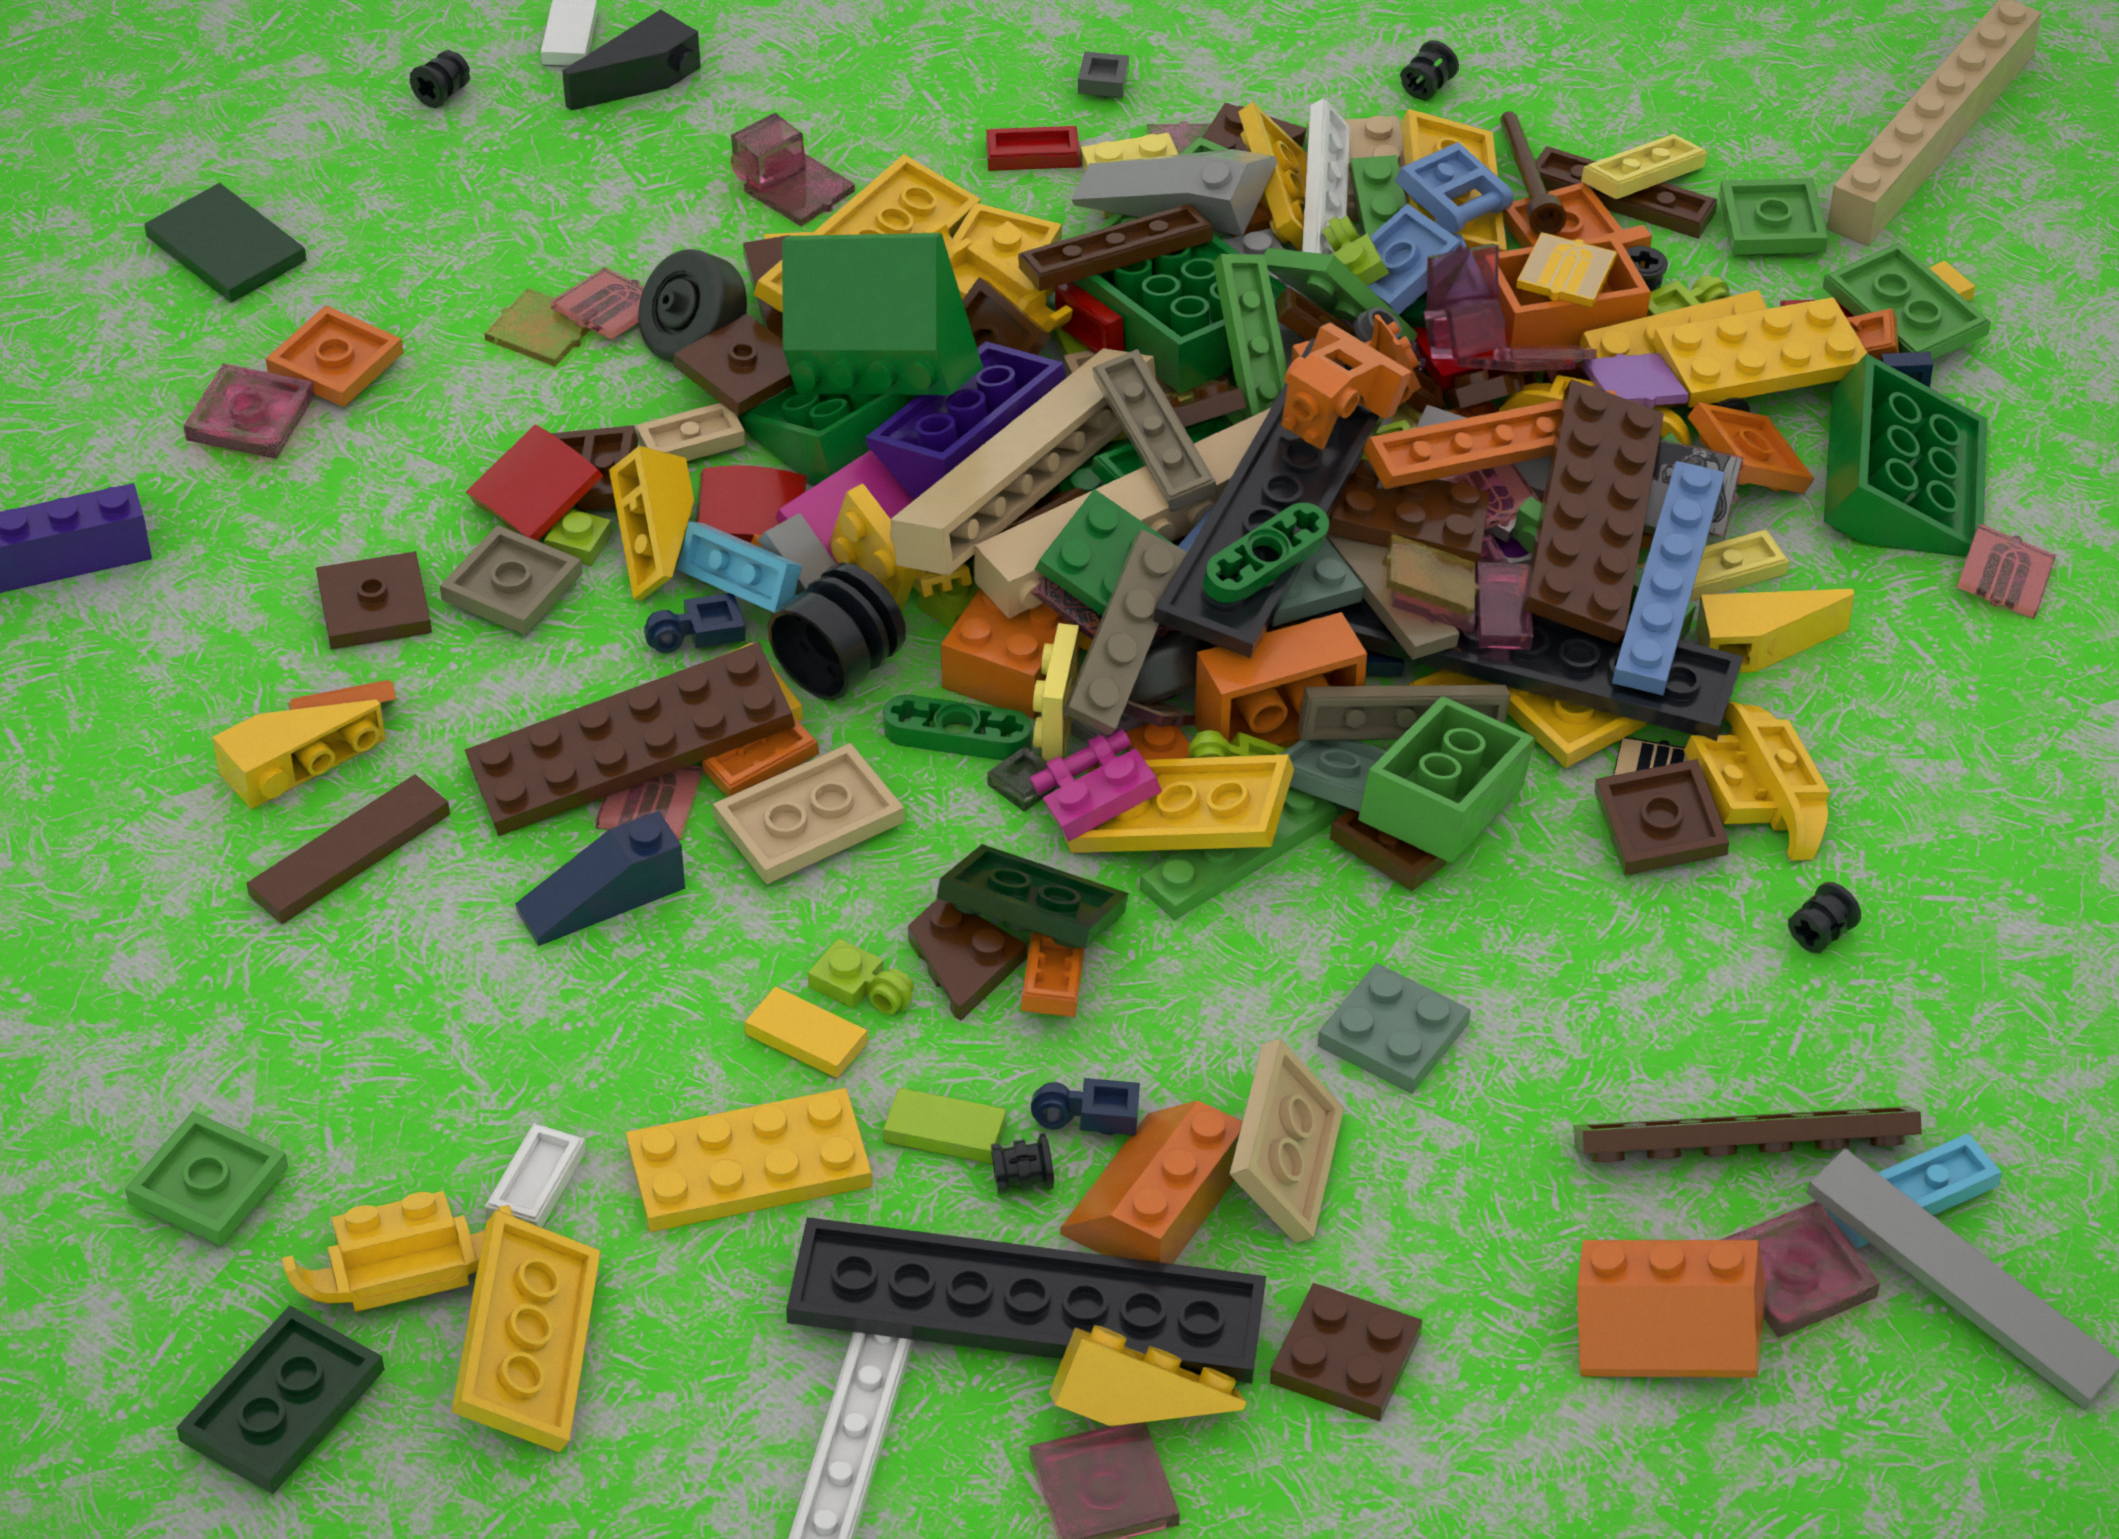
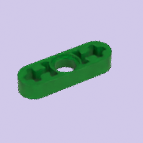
[1202,502,1329,603]
[883,695,1032,761]

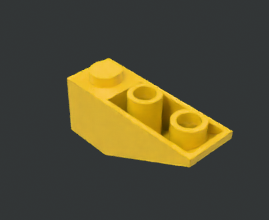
[1696,589,1854,673]
[212,699,386,810]
[1049,1325,1247,1426]

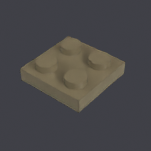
[440,525,582,635]

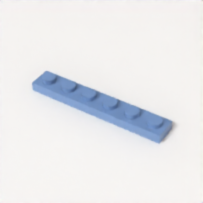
[1612,461,1725,695]

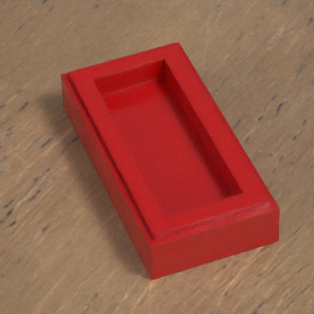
[986,126,1080,171]
[1054,282,1125,354]

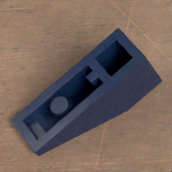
[515,810,685,946]

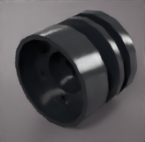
[767,562,906,701]

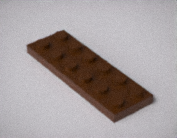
[1521,379,1664,644]
[465,642,795,836]

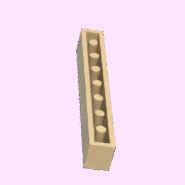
[1827,0,2042,246]
[890,348,1156,575]
[974,407,1272,618]

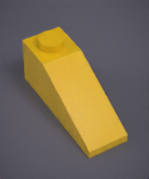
[609,446,694,601]

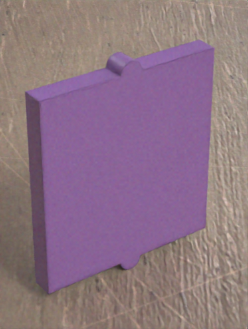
[1582,353,1689,408]

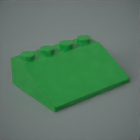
[782,233,983,395]
[1073,234,1288,394]
[1824,353,1987,557]
[736,385,918,484]

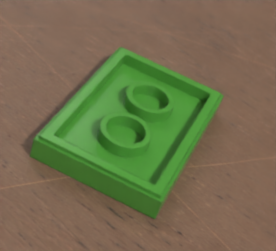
[1823,242,1991,360]

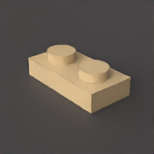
[636,403,745,461]

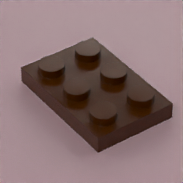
[1327,460,1490,569]

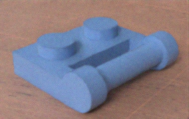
[1395,142,1513,235]

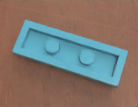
[677,521,802,612]
[1824,1133,2002,1249]

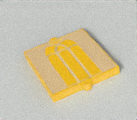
[1516,232,1617,308]

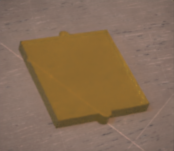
[484,288,598,367]
[1382,534,1480,617]

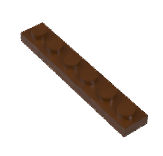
[1574,1106,1922,1162]

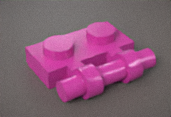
[1029,728,1162,842]

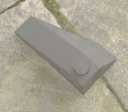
[1072,149,1278,236]

